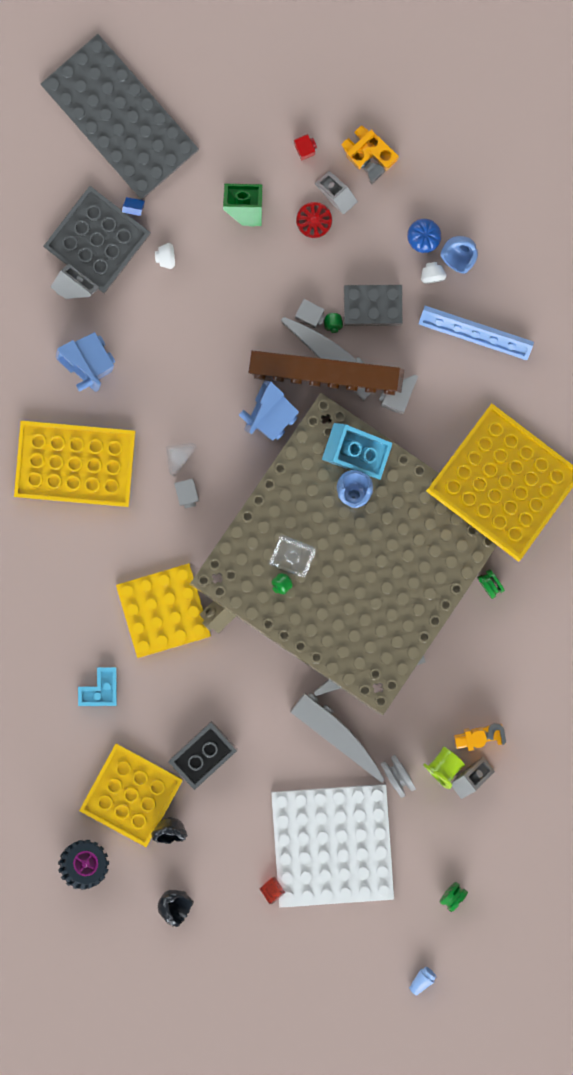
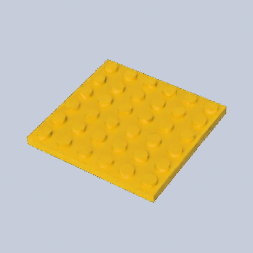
[426,403,573,562]

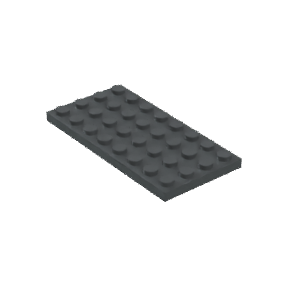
[41,34,199,200]

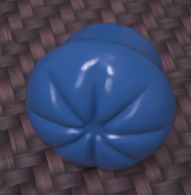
[407,219,441,253]

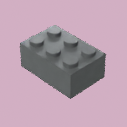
[344,285,403,326]
[168,721,237,790]

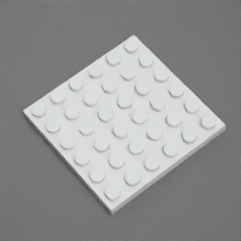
[271,784,394,908]

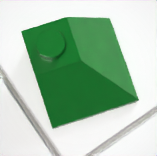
[223,184,263,227]

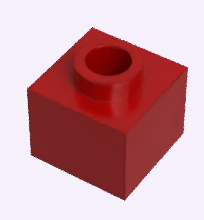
[294,134,317,161]

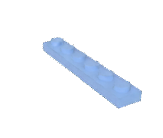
[418,306,534,360]

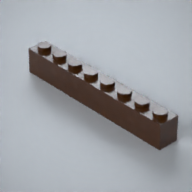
[248,350,404,396]

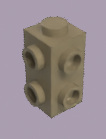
[199,601,236,634]

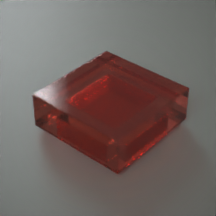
[259,877,285,904]

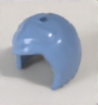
[440,236,478,274]
[337,470,373,508]

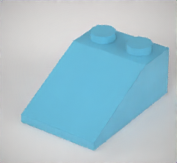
[322,423,393,480]

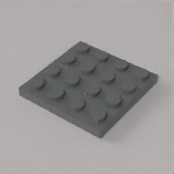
[43,186,151,294]

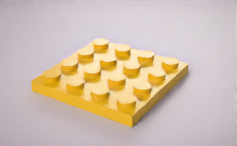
[116,563,211,658]
[79,743,183,847]

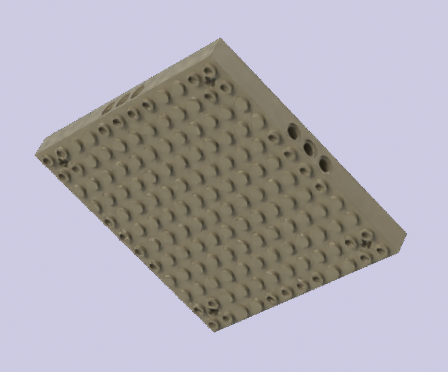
[190,393,497,715]

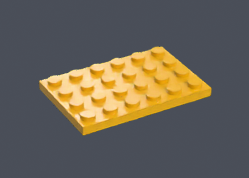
[14,421,136,507]

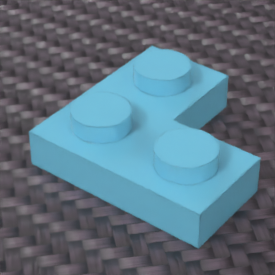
[78,667,117,706]

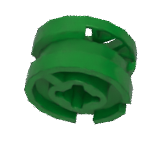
[477,569,505,599]
[439,882,468,912]

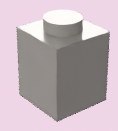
[295,299,326,328]
[174,479,199,508]

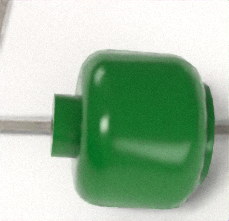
[324,313,343,333]
[271,573,293,595]

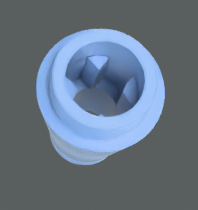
[409,967,437,995]

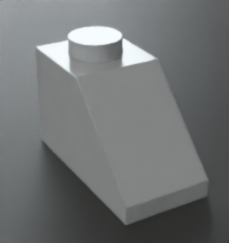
[315,171,358,214]
[51,264,99,299]
[451,756,495,799]

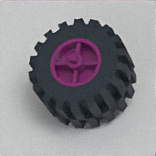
[58,840,109,890]

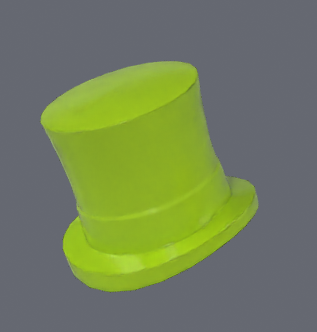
[423,747,465,789]

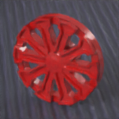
[296,202,332,238]

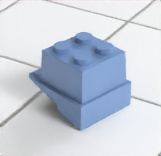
[55,332,115,392]
[239,380,299,441]

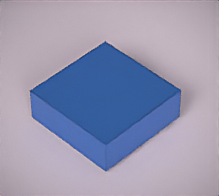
[122,197,145,216]

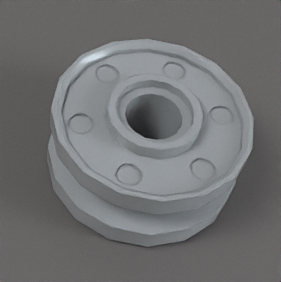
[380,755,416,798]

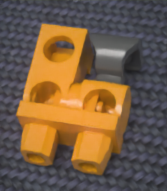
[341,125,399,184]
[454,723,506,751]

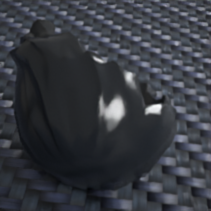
[151,817,188,844]
[157,890,194,927]

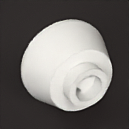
[155,243,175,269]
[421,262,447,284]

